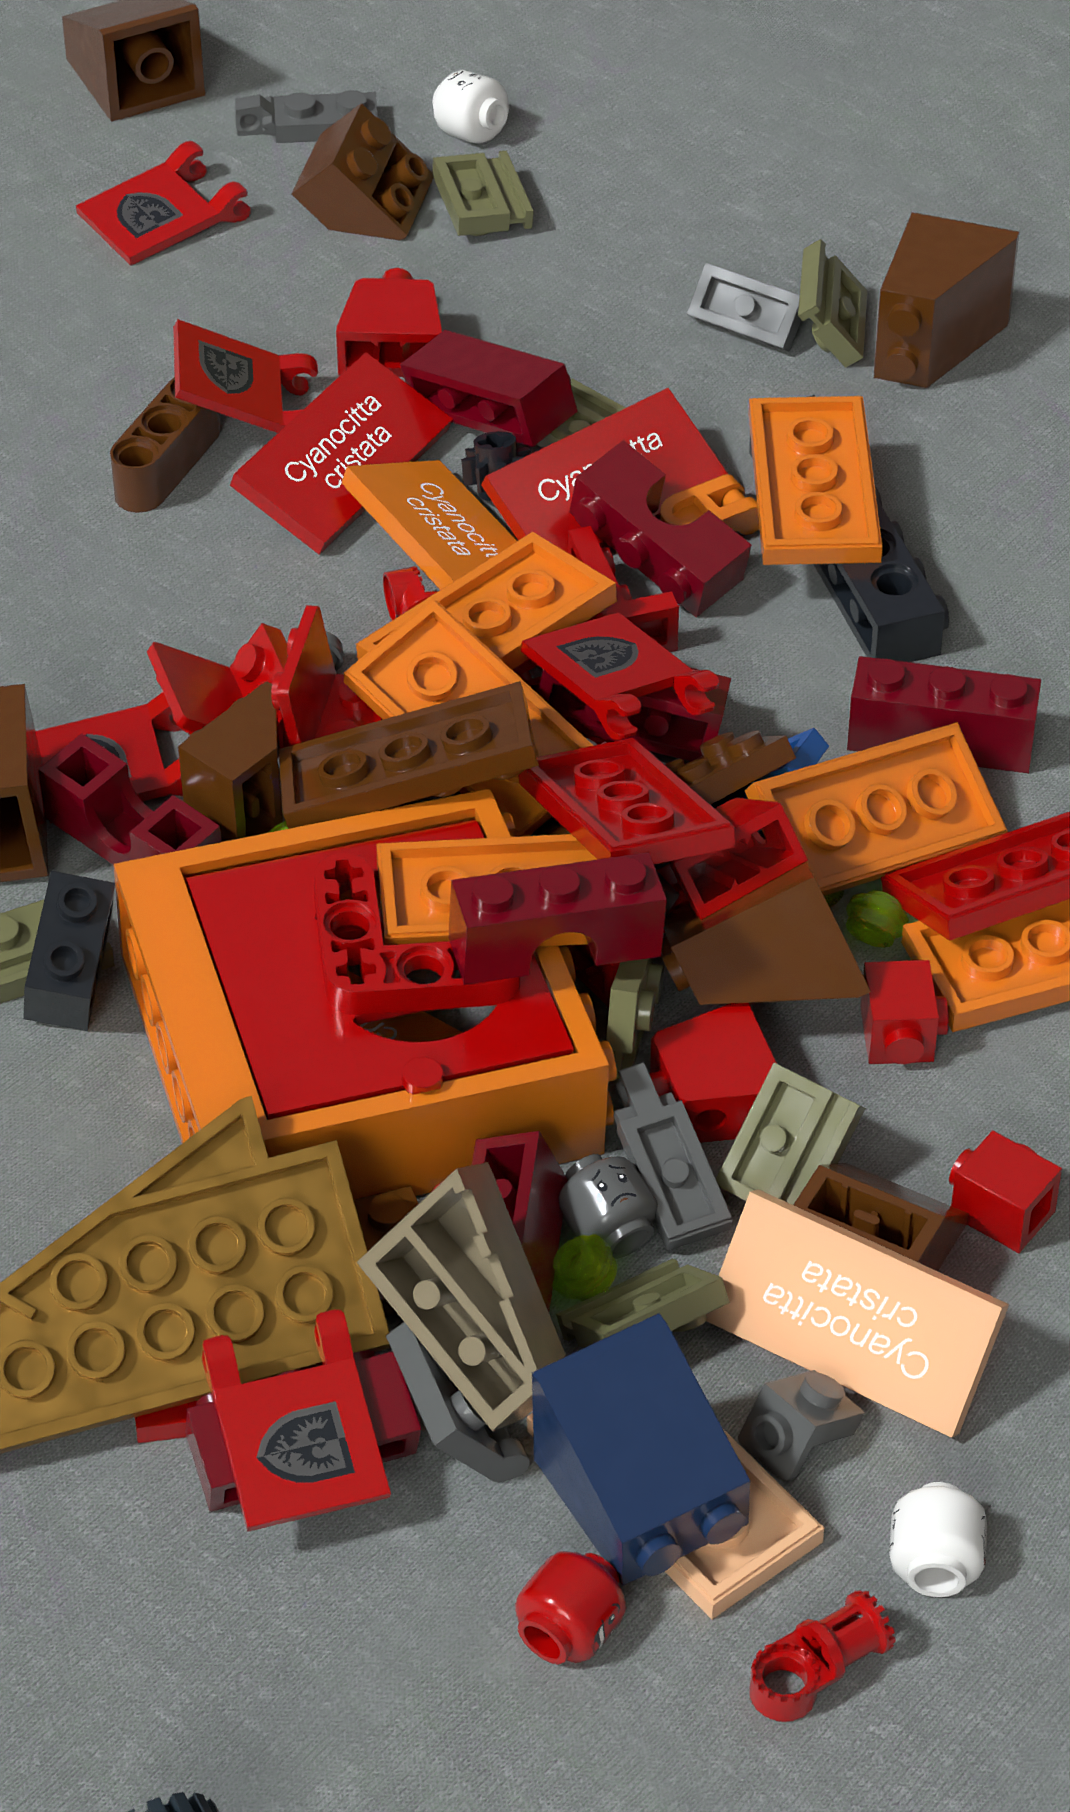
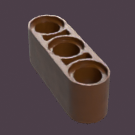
[110,377,221,513]

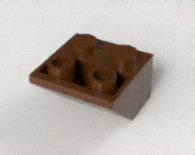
[291,103,433,241]
[178,681,283,842]
[793,1163,969,1271]

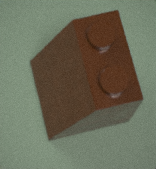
[62,0,205,122]
[874,212,1019,388]
[0,683,48,882]
[661,862,871,1005]

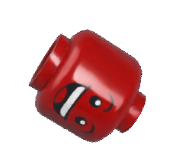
[515,1551,626,1664]

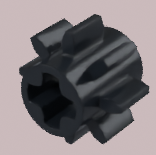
[461,431,531,501]

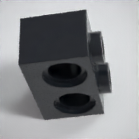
[23,871,115,1031]

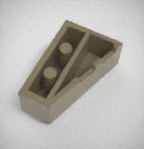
[356,1162,566,1431]

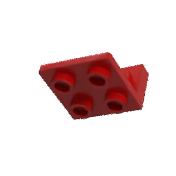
[271,605,383,747]
[147,623,288,749]

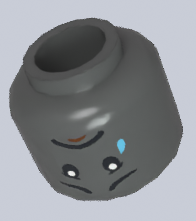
[558,1154,658,1259]

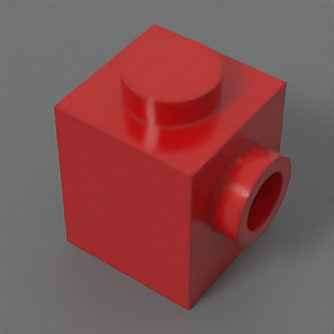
[860,960,948,1064]
[949,1130,1062,1254]

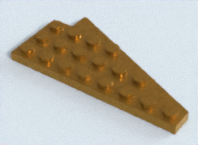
[0,1096,391,1454]

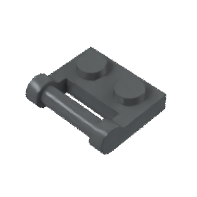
[386,1322,530,1483]

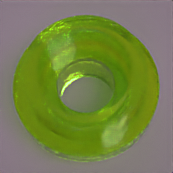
[846,890,909,948]
[553,1234,617,1301]

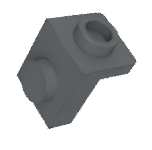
[738,1370,865,1481]

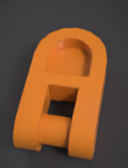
[660,474,759,535]

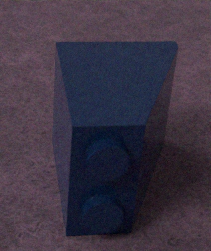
[532,1313,750,1586]

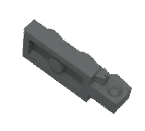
[235,90,378,143]
[614,1063,733,1251]

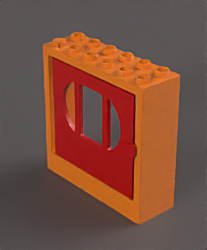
[114,789,617,1200]

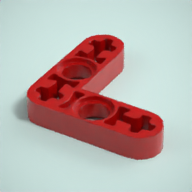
[314,852,521,1015]

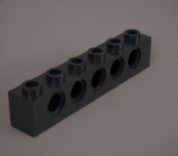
[749,395,949,662]

